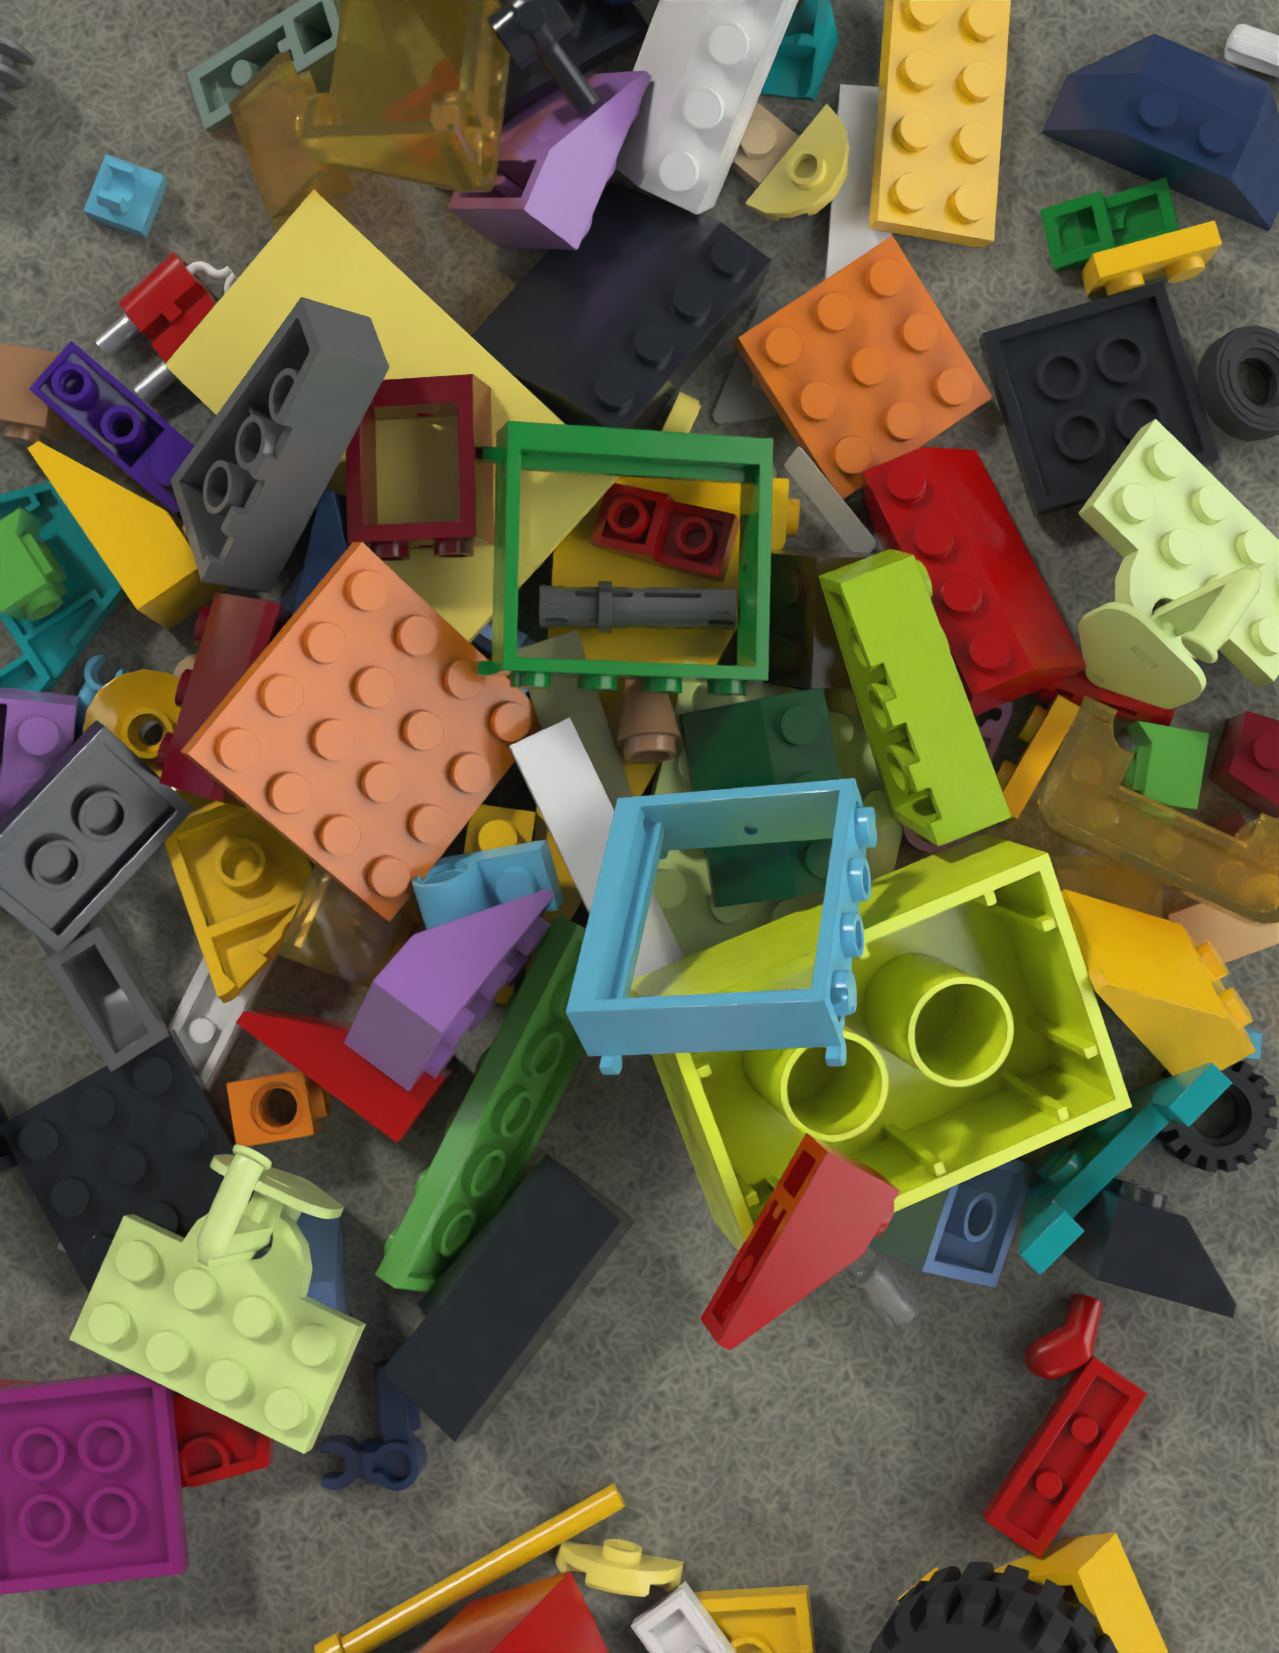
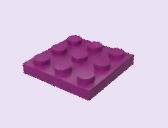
[0,1371,189,1595]

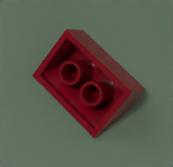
[156,592,293,808]

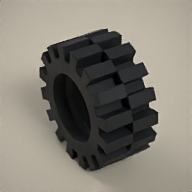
[1156,1061,1278,1173]

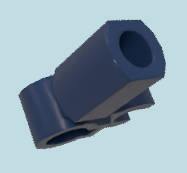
[320,1359,427,1491]

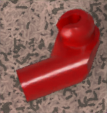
[1025,1294,1103,1380]

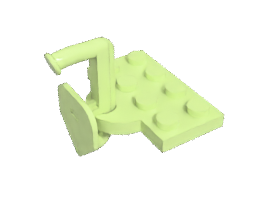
[1078,419,1279,709]
[69,1144,366,1454]

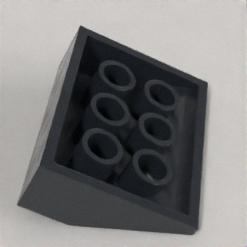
[471,182,772,430]

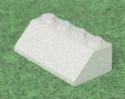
[616,0,798,215]

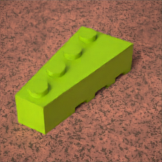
[818,549,1012,847]

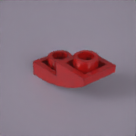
[591,483,740,582]

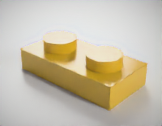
[1080,220,1222,297]
[996,695,1081,825]

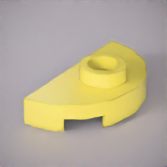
[745,104,850,221]
[555,1539,684,1597]

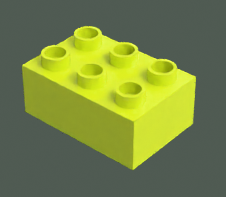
[630,834,1132,1251]

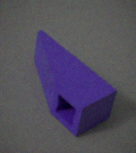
[29,341,194,523]

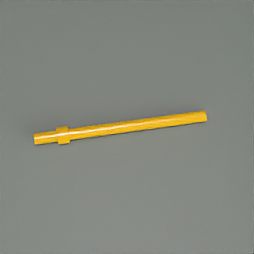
[314,1483,626,1653]

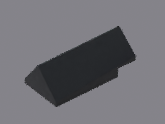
[382,1153,635,1442]

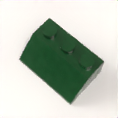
[679,687,840,907]

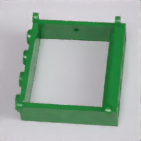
[477,421,773,696]

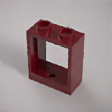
[345,374,494,561]

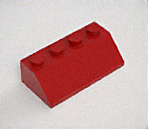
[861,447,1086,717]

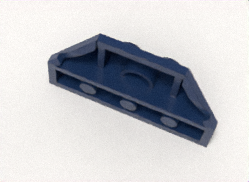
[1041,33,1279,231]

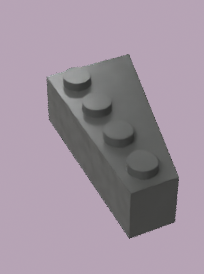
[170,297,389,593]

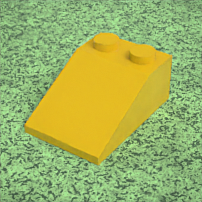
[27,441,230,630]
[1061,889,1256,1076]

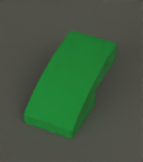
[1040,177,1179,272]

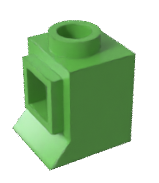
[0,507,68,621]
[1122,721,1210,822]

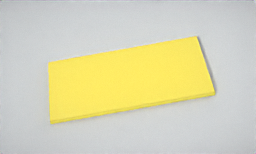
[165,189,619,643]

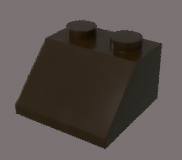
[762,547,875,689]

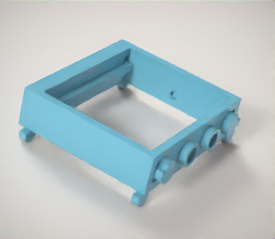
[566,778,877,1075]

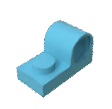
[411,839,564,930]

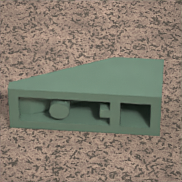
[187,0,390,132]

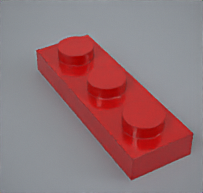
[982,1355,1148,1559]

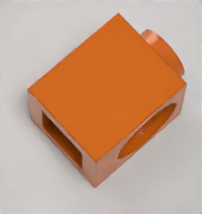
[226,1070,331,1147]

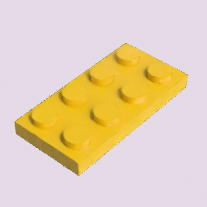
[868,0,1011,248]

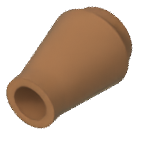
[616,680,682,764]

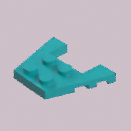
[0,481,127,692]
[1018,1063,1232,1275]

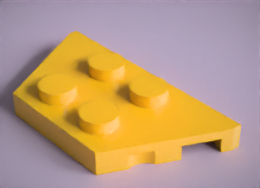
[164,789,326,1004]

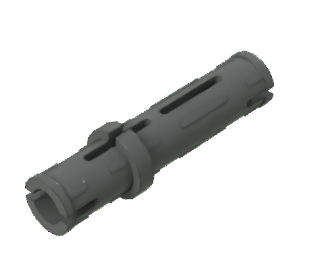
[539,581,737,634]

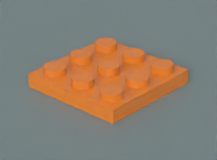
[733,235,993,499]

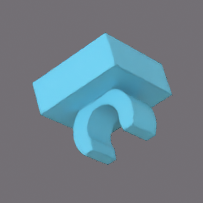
[83,154,168,239]

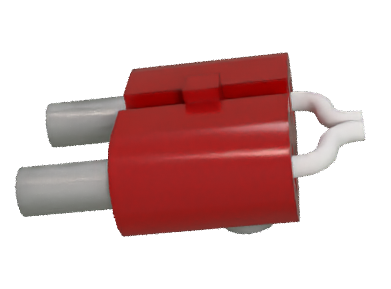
[95,252,238,404]

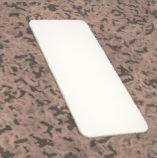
[784,447,877,553]

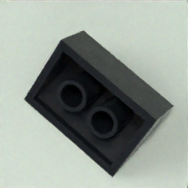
[1062,1175,1237,1318]

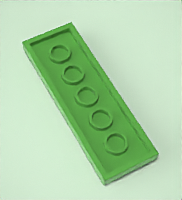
[375,914,586,1292]

